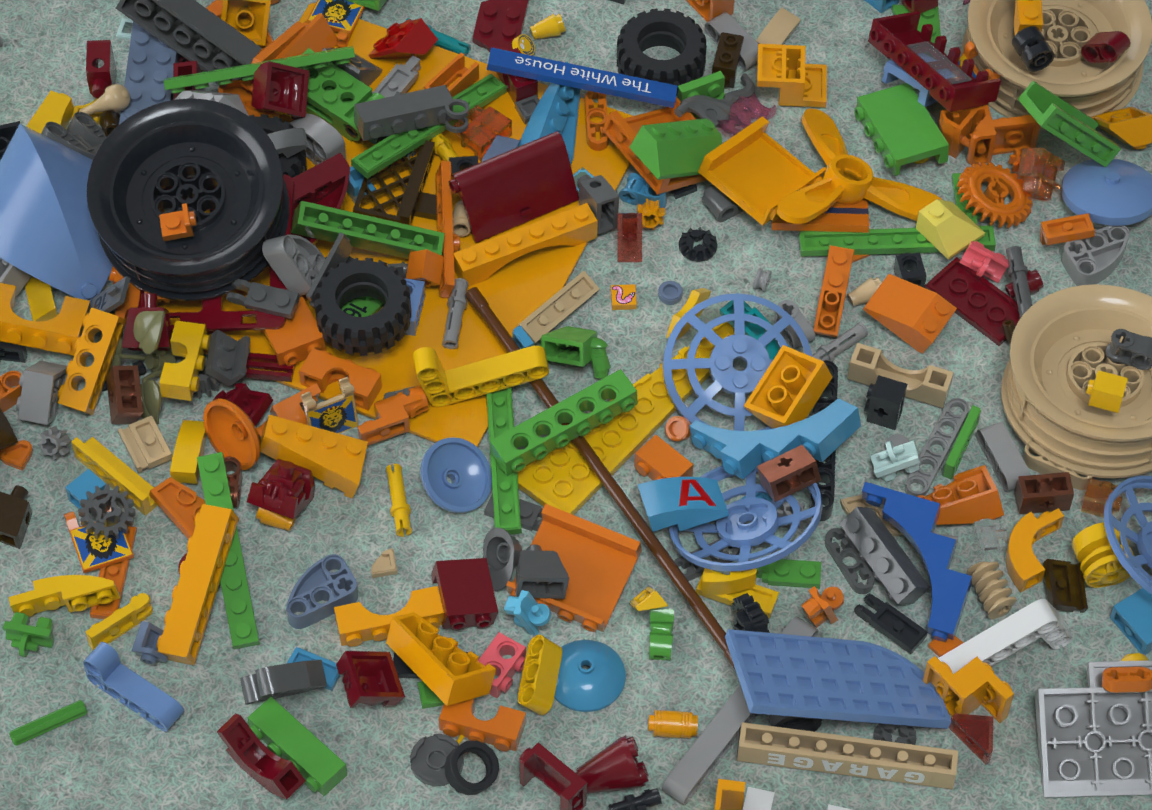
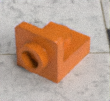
[159,203,197,241]

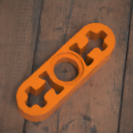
[585,91,609,151]

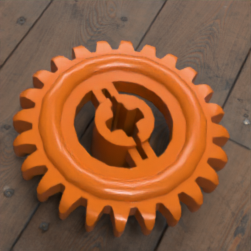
[957,162,1033,228]

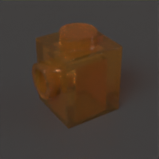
[1081,478,1123,518]

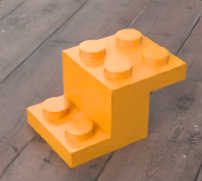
[757,44,827,108]
[923,656,1014,723]

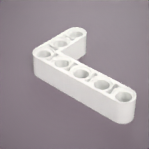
[938,599,1074,674]

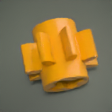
[635,198,665,230]

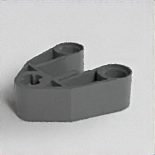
[41,112,107,160]
[240,660,327,704]

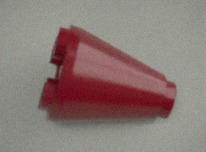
[575,735,649,794]

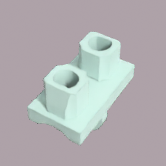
[871,440,920,482]

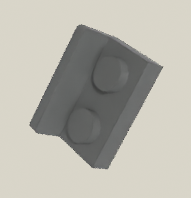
[205,329,250,386]

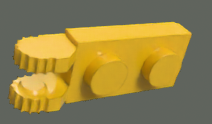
[85,592,153,650]

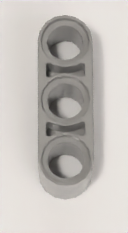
[704,12,758,71]
[976,422,1030,492]

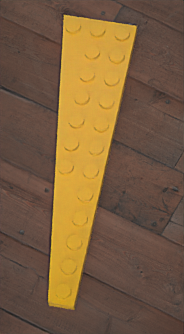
[518,322,735,515]

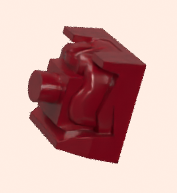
[251,61,309,119]
[247,459,315,519]
[336,651,405,708]

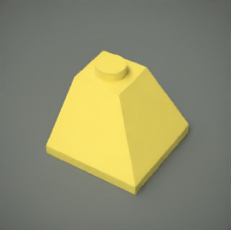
[916,199,985,260]

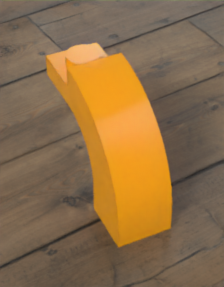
[1006,508,1064,593]

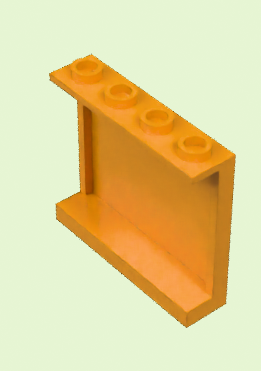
[698,116,826,226]

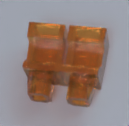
[454,105,512,162]
[1018,148,1066,200]

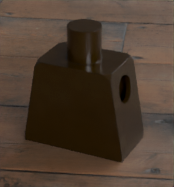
[0,485,32,549]

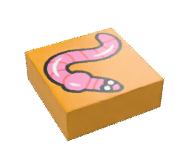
[611,284,637,310]

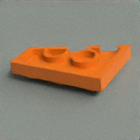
[149,477,239,540]

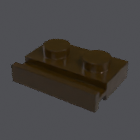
[1043,559,1088,613]

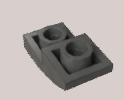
[267,128,308,158]

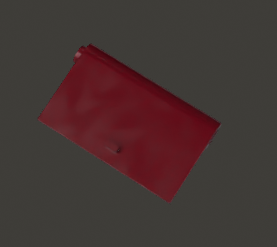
[449,131,579,243]

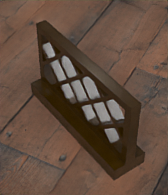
[353,136,435,225]

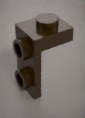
[712,32,744,88]

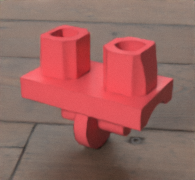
[959,241,1009,283]

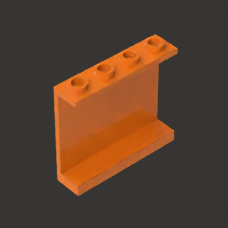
[506,504,642,632]

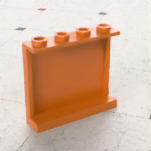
[603,97,707,194]

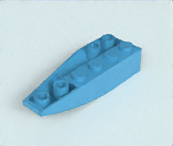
[518,62,581,165]

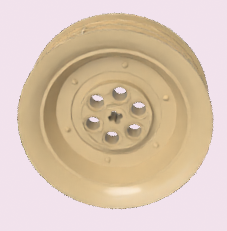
[961,0,1152,130]
[1001,284,1152,478]

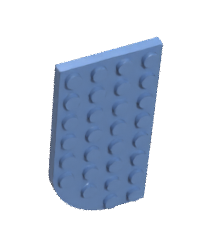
[725,629,952,729]

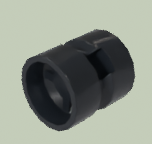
[1012,26,1055,72]

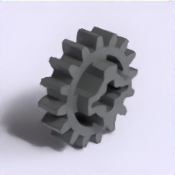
[78,484,136,541]

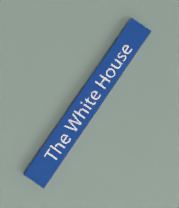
[487,47,678,108]

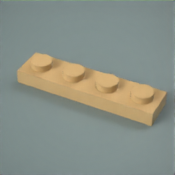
[516,271,600,344]

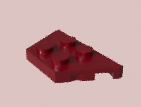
[472,0,530,52]

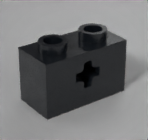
[864,375,908,430]

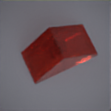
[617,213,642,262]
[949,713,993,765]

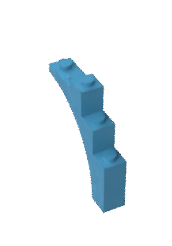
[689,398,861,479]

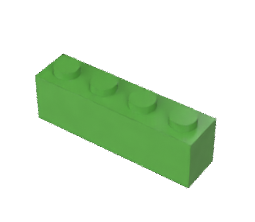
[247,697,347,796]

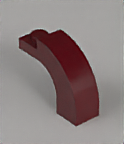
[217,713,306,800]

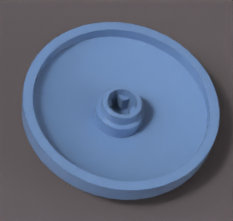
[1062,159,1152,226]

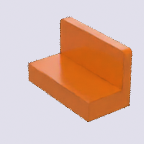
[1040,213,1095,245]

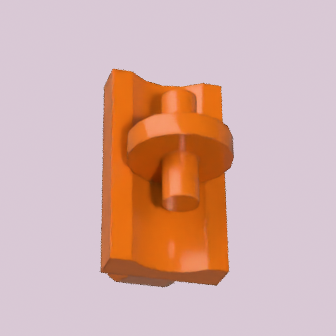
[801,586,844,628]

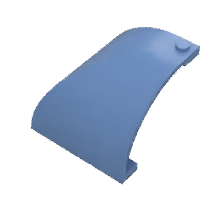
[0,124,113,302]

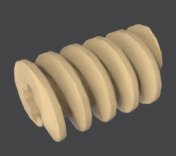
[967,561,1017,619]

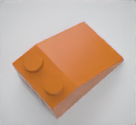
[862,274,957,354]

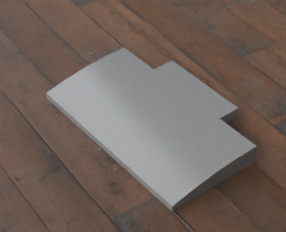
[1035,660,1152,798]

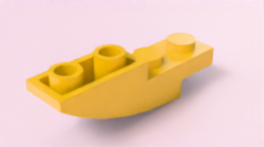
[9,575,121,617]

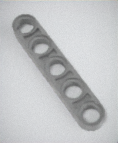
[905,398,969,496]

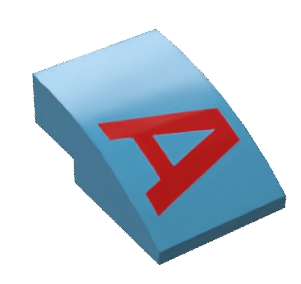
[638,477,729,532]

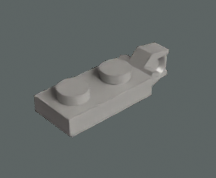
[372,55,421,98]

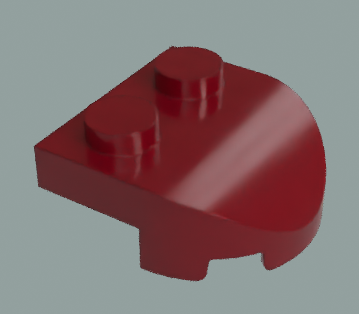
[213,383,273,426]

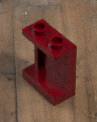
[431,558,498,630]
[519,742,587,810]

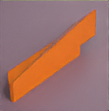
[241,13,339,92]

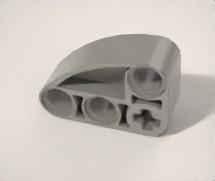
[290,114,346,166]
[1061,225,1130,286]
[262,235,326,296]

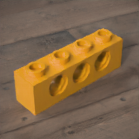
[58,308,126,415]

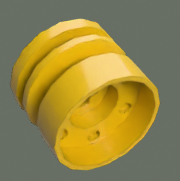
[1071,522,1134,588]

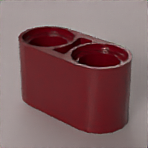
[1081,31,1131,63]

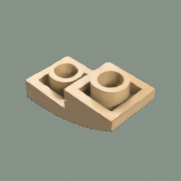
[756,7,801,45]

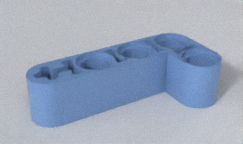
[83,642,184,732]

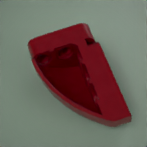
[268,152,350,267]

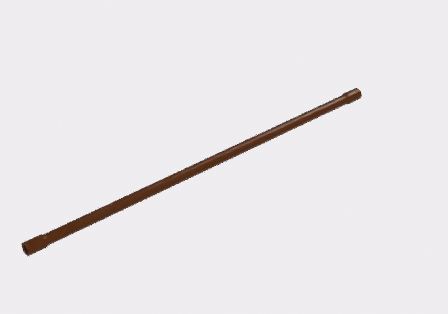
[465,287,736,671]

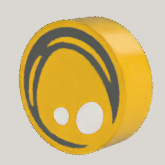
[512,34,535,56]

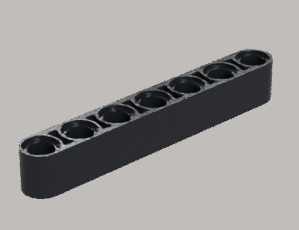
[809,360,838,521]

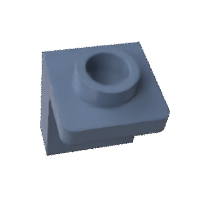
[131,621,168,665]

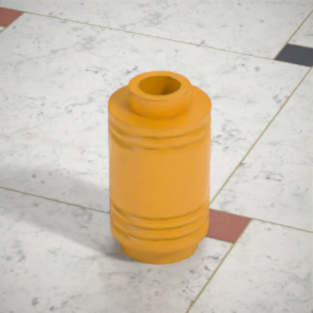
[648,710,698,739]

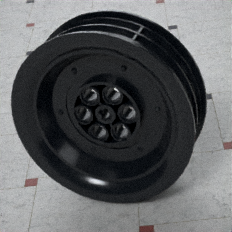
[87,98,290,301]

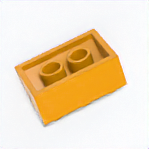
[744,345,833,429]

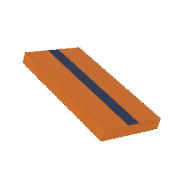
[771,198,870,233]

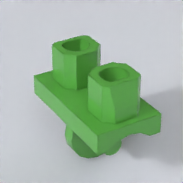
[3,612,54,657]

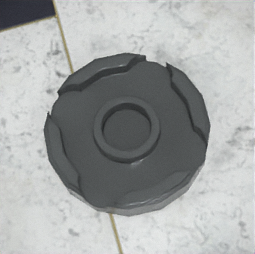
[410,734,464,787]

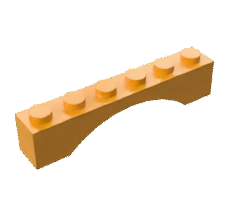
[453,203,598,287]

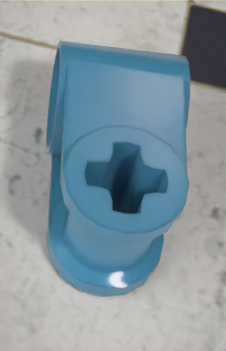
[619,173,667,208]

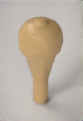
[79,84,131,115]

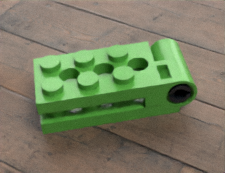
[302,48,385,142]

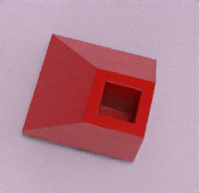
[368,18,438,59]

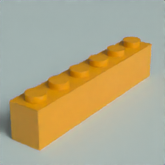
[157,504,239,666]

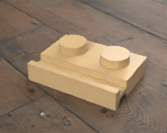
[118,415,172,473]

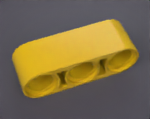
[518,635,563,715]

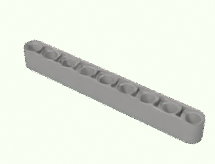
[662,616,819,805]

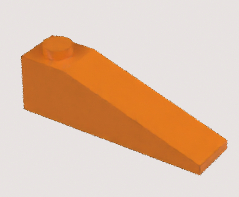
[916,465,1004,525]

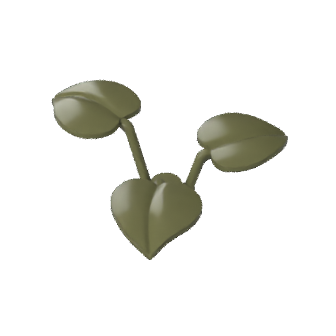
[97,311,176,424]

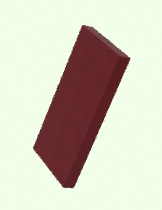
[924,257,1020,346]

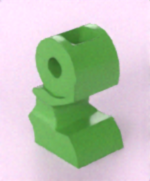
[649,608,674,661]

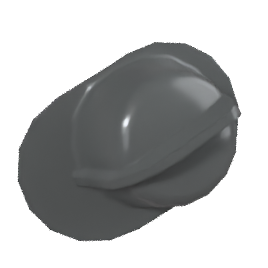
[483,527,522,591]

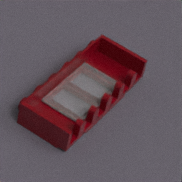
[868,11,1001,112]

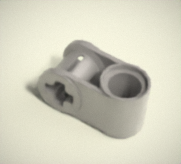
[774,300,815,349]

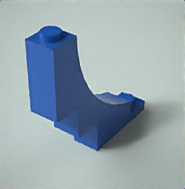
[862,482,972,642]

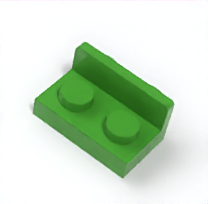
[678,71,725,118]

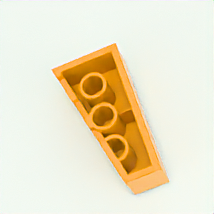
[260,414,368,499]
[386,612,496,706]

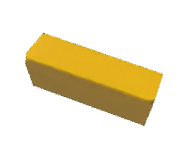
[25,277,57,321]
[629,586,668,611]

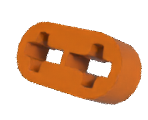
[1102,667,1152,693]

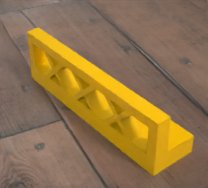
[71,437,158,516]

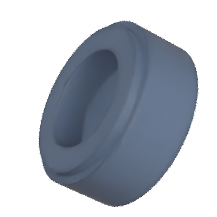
[658,281,683,305]

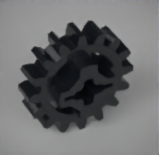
[732,593,770,633]

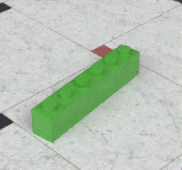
[291,201,445,259]

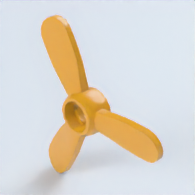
[776,108,942,224]

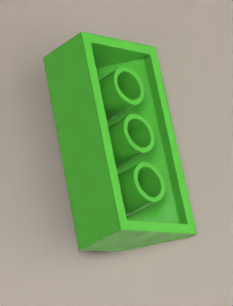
[629,118,722,180]

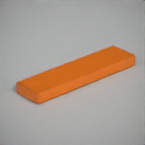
[90,526,137,619]

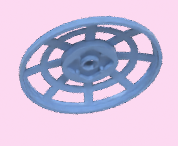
[662,293,812,431]
[669,461,823,571]
[1104,476,1152,594]

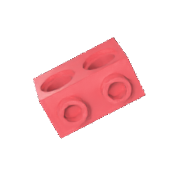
[478,632,526,698]

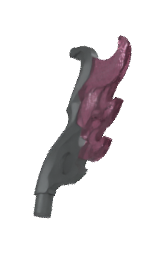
[674,73,776,135]

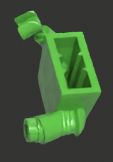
[539,326,611,379]

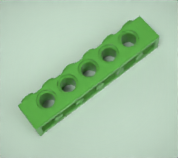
[490,369,638,476]

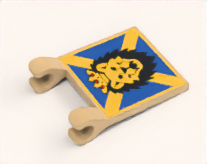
[301,377,359,434]

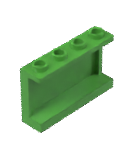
[1018,81,1121,167]
[854,83,949,176]

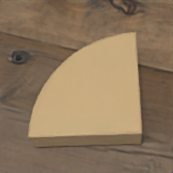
[371,548,398,578]

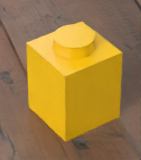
[1086,370,1128,413]

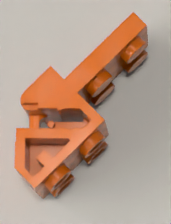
[938,105,1040,165]

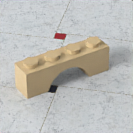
[847,343,954,408]

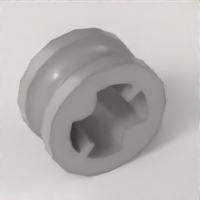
[753,268,772,292]

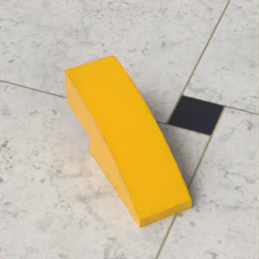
[170,420,207,484]

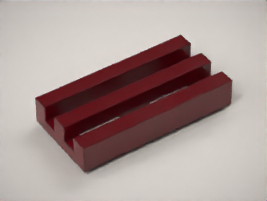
[244,353,296,382]

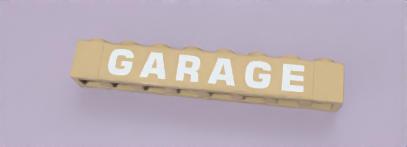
[737,722,958,789]

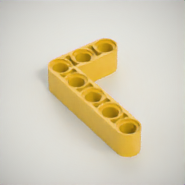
[413,345,549,407]

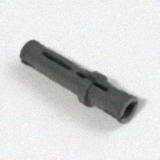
[1006,246,1033,319]

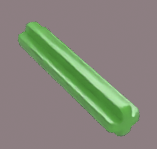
[9,700,87,745]

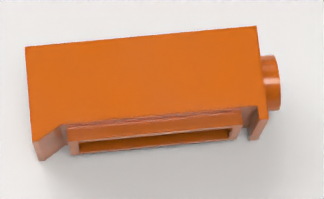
[424,53,479,97]

